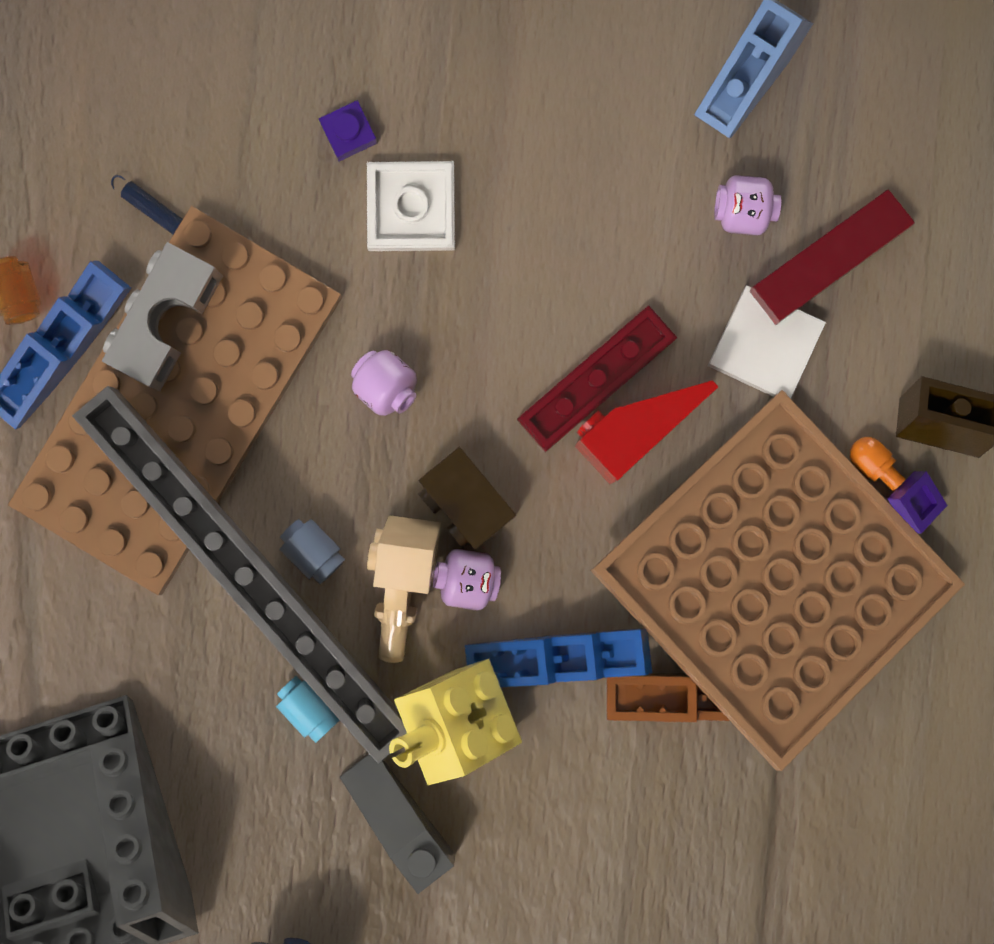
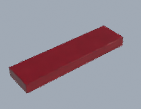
[749,189,915,325]
[517,305,677,453]

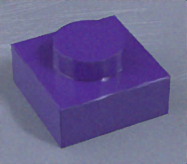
[318,100,378,162]
[888,471,948,534]

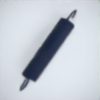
[111,175,183,235]

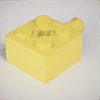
[389,659,522,785]

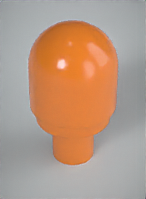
[850,437,906,491]

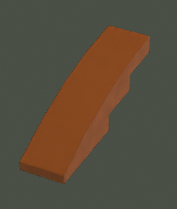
[607,673,730,722]

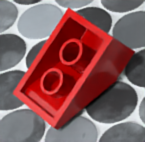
[575,380,718,484]

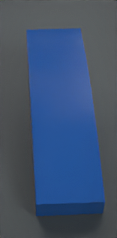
[0,261,131,429]
[465,628,652,687]

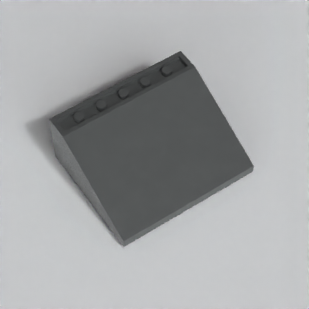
[0,695,199,944]

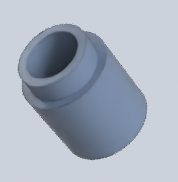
[280,519,345,585]

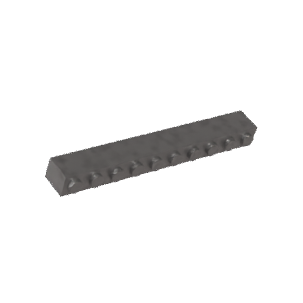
[72,386,407,764]

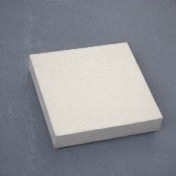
[367,161,455,251]
[708,285,826,399]

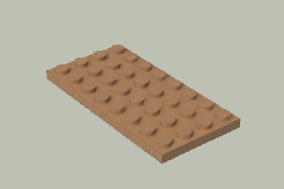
[8,205,342,596]

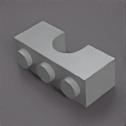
[102,242,223,391]

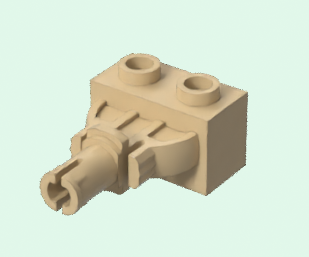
[367,515,441,663]

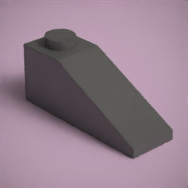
[340,754,456,894]

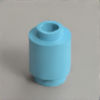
[276,675,340,743]

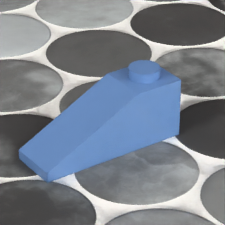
[694,0,814,138]

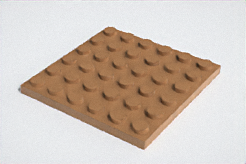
[590,390,965,771]

